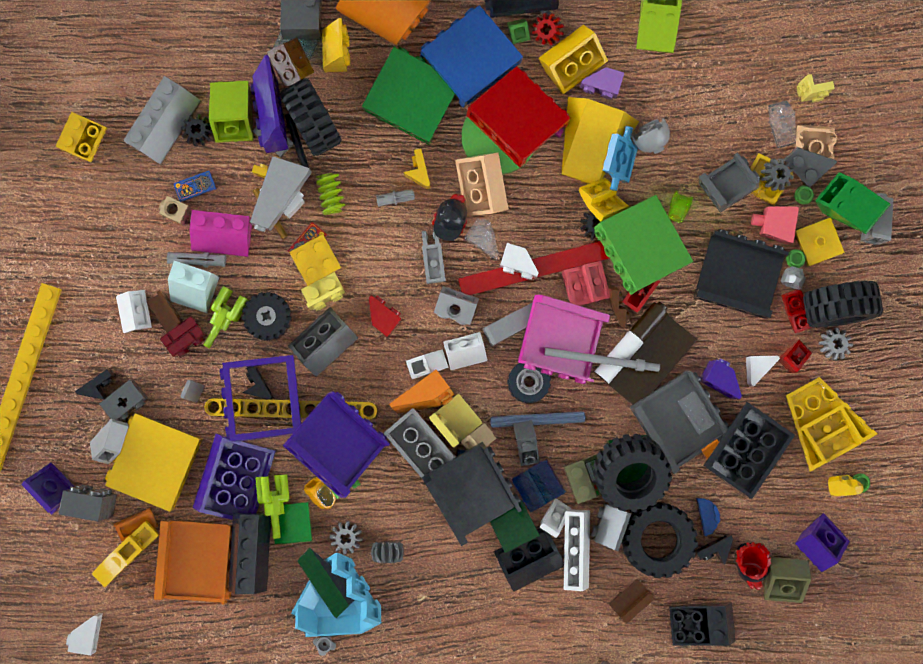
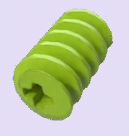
[316,173,346,215]

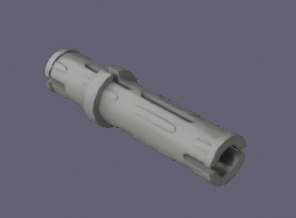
[167,252,226,268]

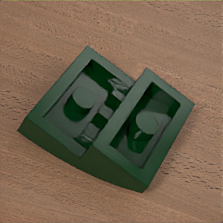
[490,500,540,553]

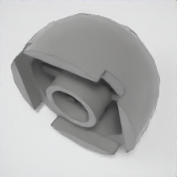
[631,118,670,154]

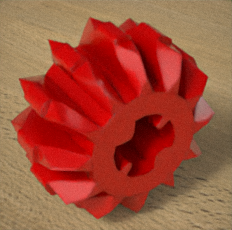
[532,13,564,46]

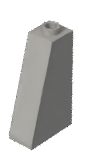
[250,156,311,232]
[483,302,533,347]

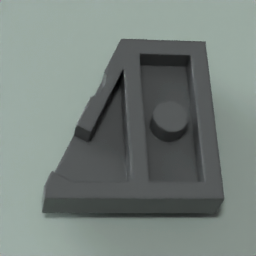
[783,147,837,188]

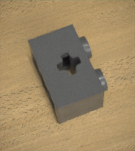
[99,380,148,422]

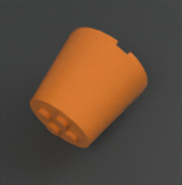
[336,0,431,46]

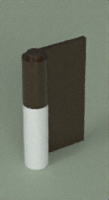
[594,302,698,405]

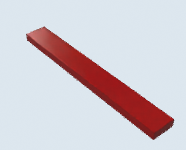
[458,241,610,295]

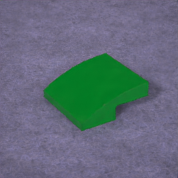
[274,502,313,544]

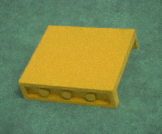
[105,413,203,512]

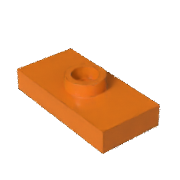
[114,508,158,542]

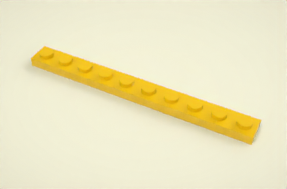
[0,283,62,472]

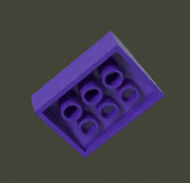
[250,55,289,154]
[193,433,276,520]

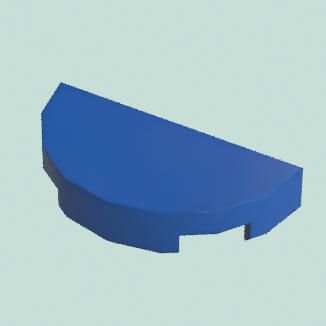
[696,498,720,536]

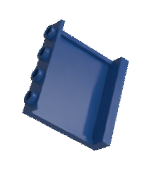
[420,5,523,108]

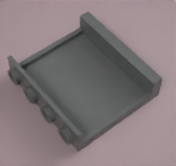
[630,370,730,474]

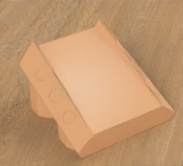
[795,125,837,159]

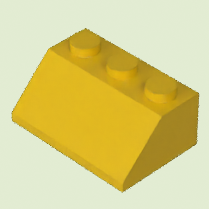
[538,24,608,94]

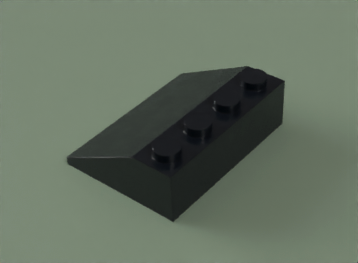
[703,402,795,499]

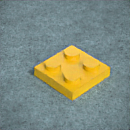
[289,234,341,286]

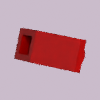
[369,295,402,337]

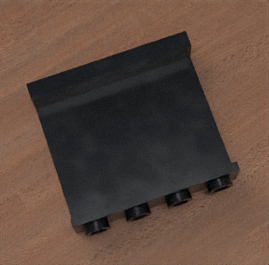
[693,229,789,319]
[422,442,522,546]

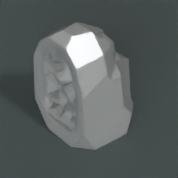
[781,266,806,290]

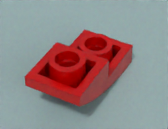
[781,289,813,333]

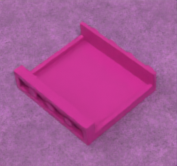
[518,295,610,385]

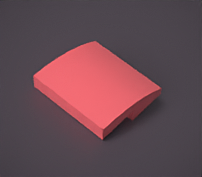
[561,261,610,306]

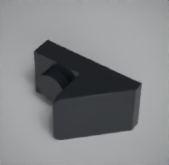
[242,366,274,400]
[75,369,116,399]
[694,534,733,565]

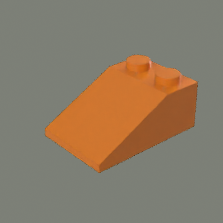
[389,370,454,414]

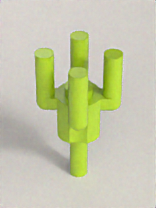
[203,286,250,349]
[255,474,289,539]

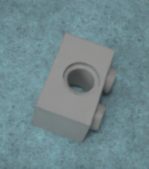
[434,286,479,325]

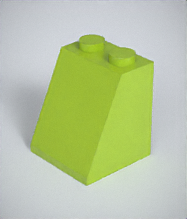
[209,81,254,143]

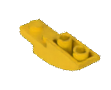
[92,521,159,588]

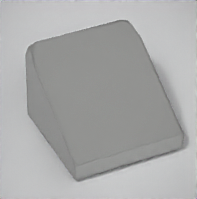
[181,380,204,402]

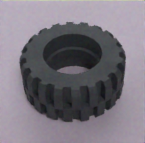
[280,78,342,156]
[803,281,883,328]
[593,434,672,512]
[621,502,698,578]

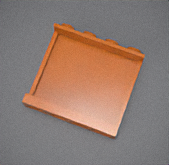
[154,520,232,605]

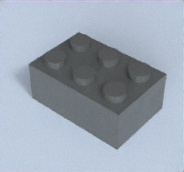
[58,485,117,522]

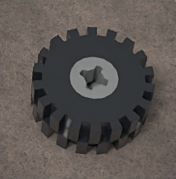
[242,292,292,341]

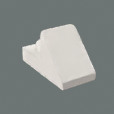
[540,498,572,538]

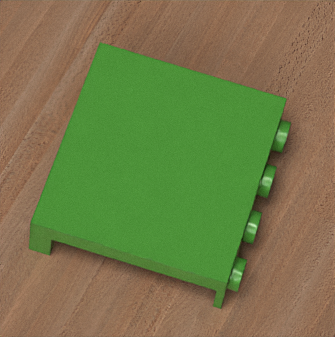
[594,195,694,295]

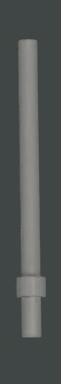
[544,348,660,372]

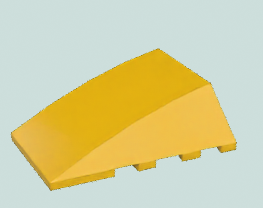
[561,97,639,184]
[786,377,878,472]

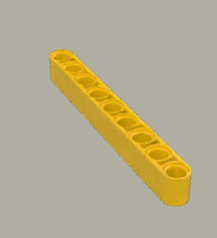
[204,398,378,420]

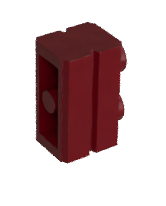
[160,316,207,358]

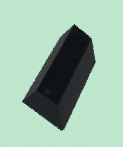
[228,513,271,594]

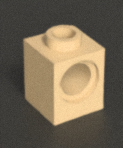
[159,196,192,226]
[461,423,496,450]

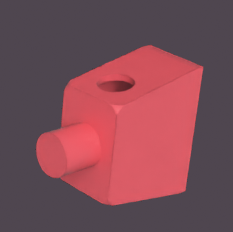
[751,207,799,245]

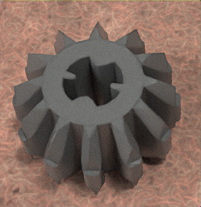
[761,158,794,191]
[371,541,404,563]

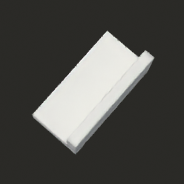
[116,290,152,333]
[443,332,487,370]

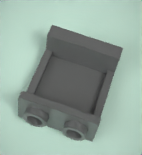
[699,152,760,213]

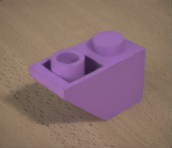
[580,67,624,99]

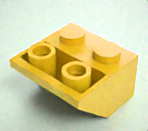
[55,112,107,162]

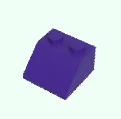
[700,358,742,400]
[795,513,850,572]

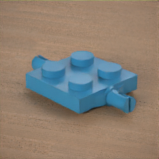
[603,126,638,191]

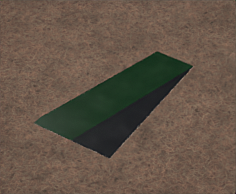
[297,548,354,618]

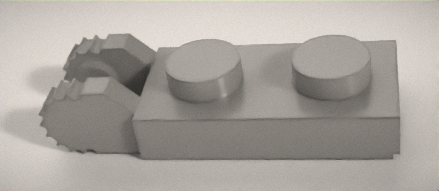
[422,230,446,284]

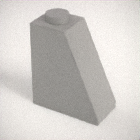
[860,193,893,245]

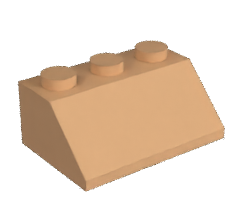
[455,152,508,216]

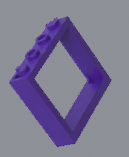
[220,355,301,442]

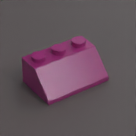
[190,210,252,257]

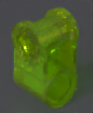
[668,190,693,223]

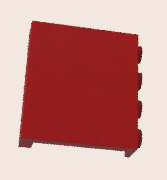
[466,66,571,167]

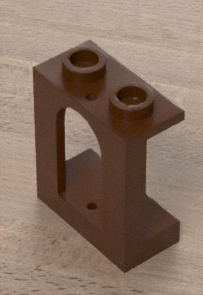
[267,38,314,88]

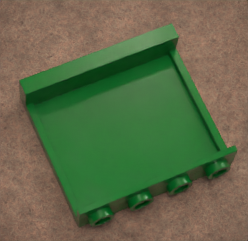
[361,47,455,145]

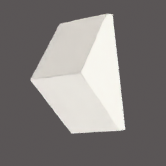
[746,356,780,387]

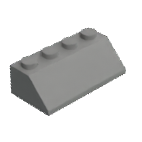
[123,76,201,165]
[384,408,455,478]

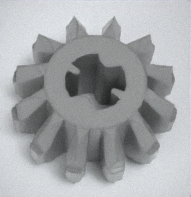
[818,328,853,360]
[330,521,363,555]

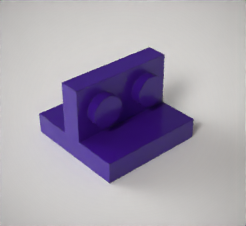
[21,462,75,515]

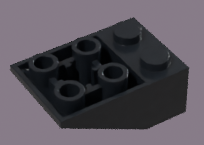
[669,602,736,646]

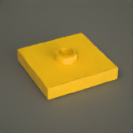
[795,218,845,267]

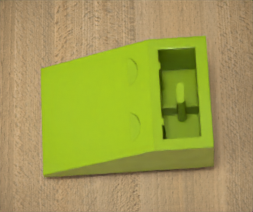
[636,0,682,53]

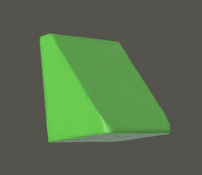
[507,19,531,44]

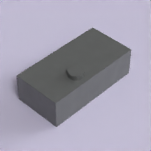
[280,0,322,39]

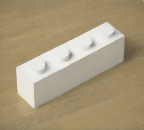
[564,509,590,591]

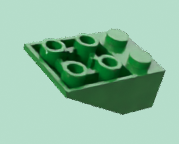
[815,172,891,234]

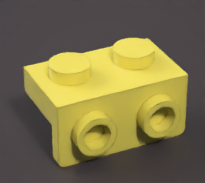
[797,74,835,103]

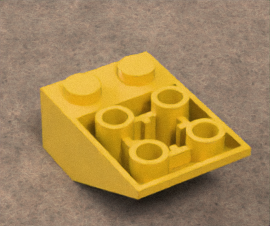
[322,18,351,73]

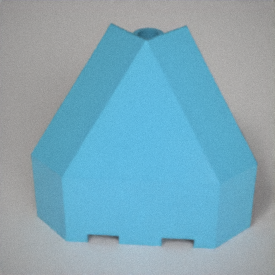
[291,553,381,637]

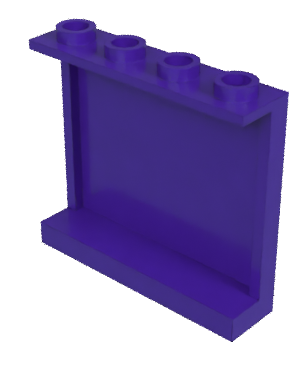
[283,391,390,498]

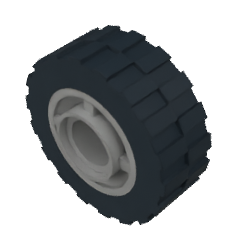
[507,363,551,403]

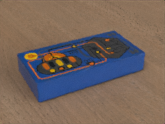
[174,171,217,202]

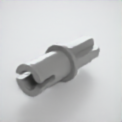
[376,189,415,207]

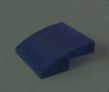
[511,459,566,513]

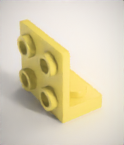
[301,272,346,311]
[429,394,482,448]

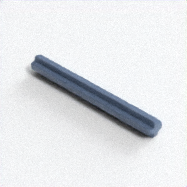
[490,411,585,428]

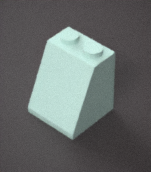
[168,261,219,313]

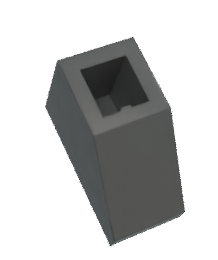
[513,420,540,466]

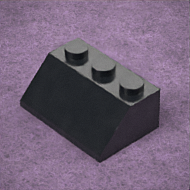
[493,528,564,592]

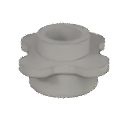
[313,636,336,656]

